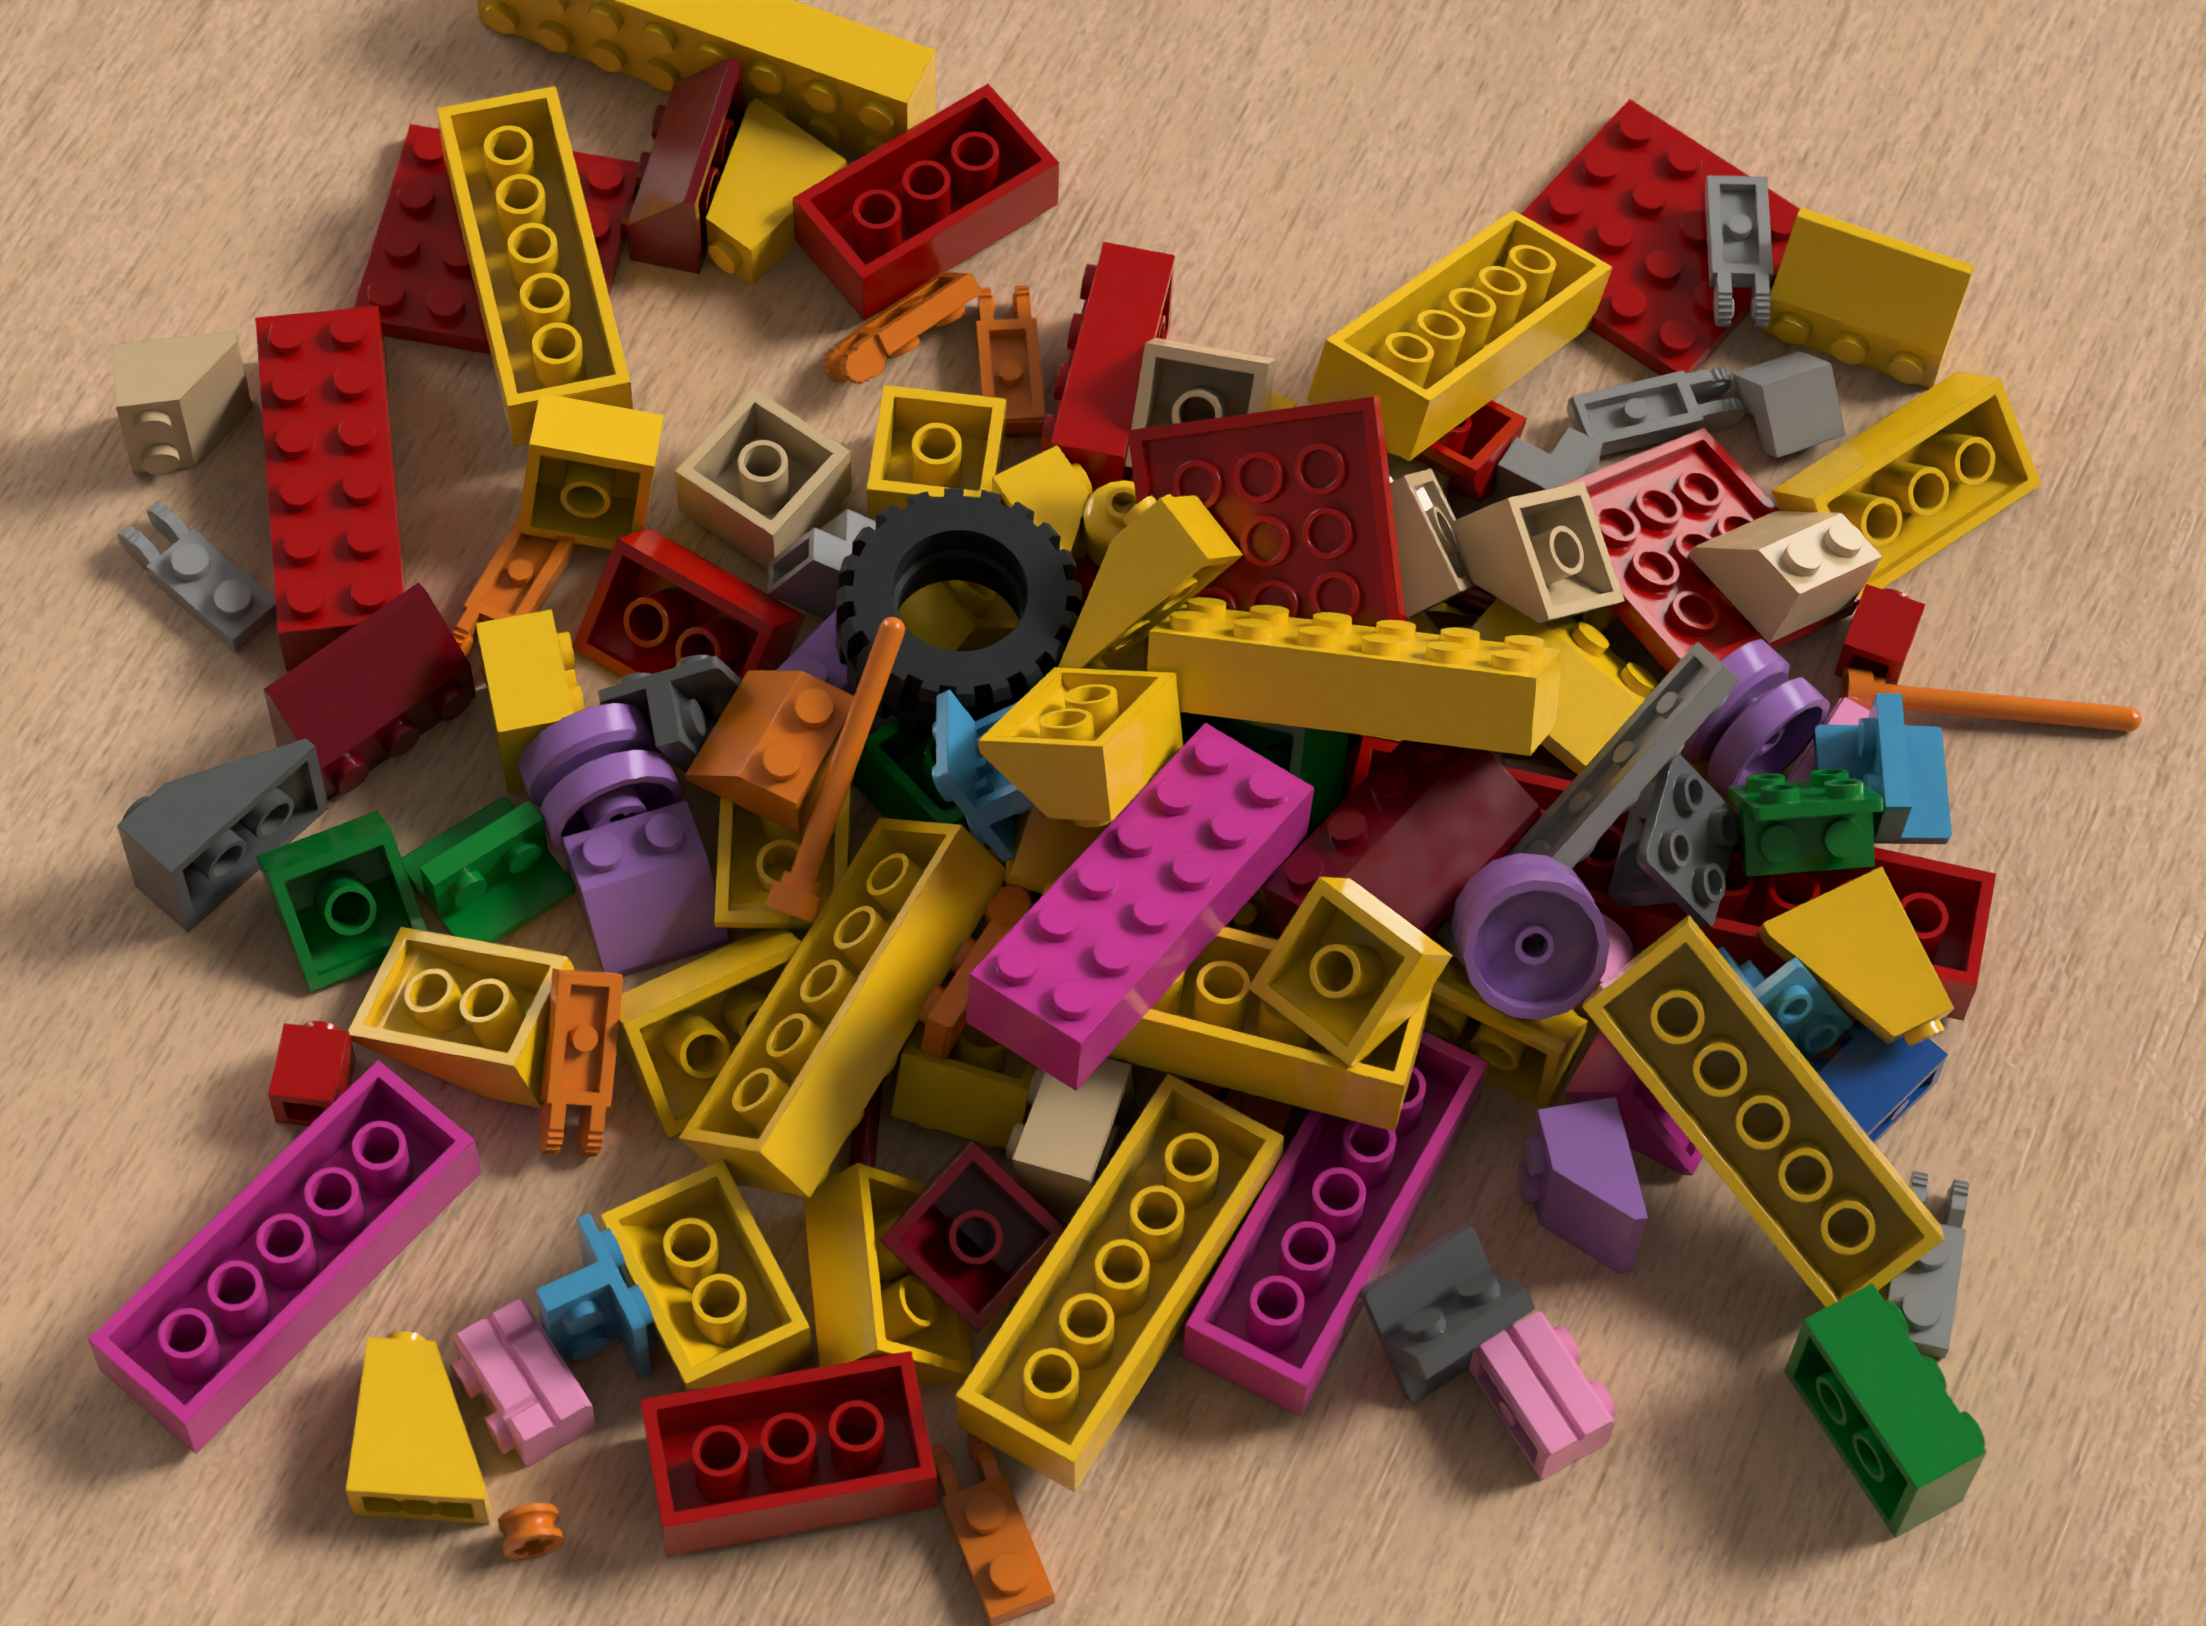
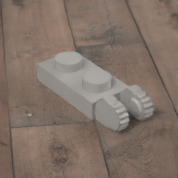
[1704,175,1773,327]
[1567,367,1746,456]
[117,501,277,651]
[1885,1171,1969,1358]

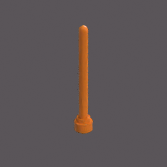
[765,617,905,923]
[1839,667,2142,732]

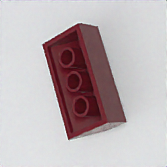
[1262,740,1542,937]

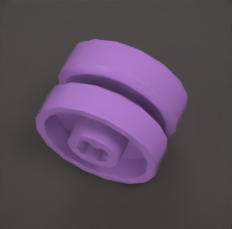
[1681,639,1830,798]
[518,703,683,857]
[1451,853,1610,1020]

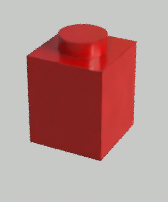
[1834,584,1926,685]
[268,1021,356,1126]

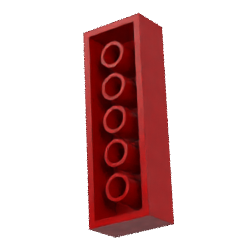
[255,306,407,671]

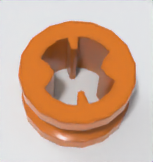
[498,1503,565,1560]

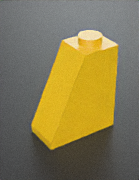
[706,97,847,285]
[1758,867,1954,1047]
[346,1331,491,1524]

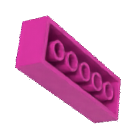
[966,723,1314,1091]
[1182,1031,1488,1417]
[88,1060,481,1454]

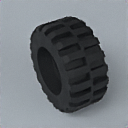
[836,488,1083,742]

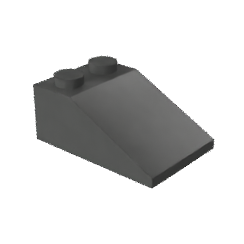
[117,738,329,933]

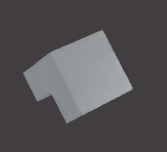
[1732,351,1846,458]
[1491,427,1603,505]
[767,509,876,619]

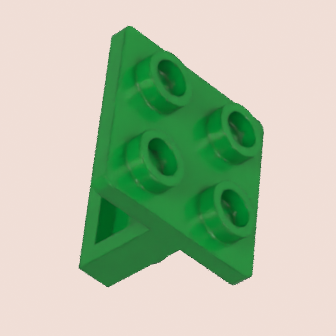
[1729,768,1883,876]
[402,797,575,943]

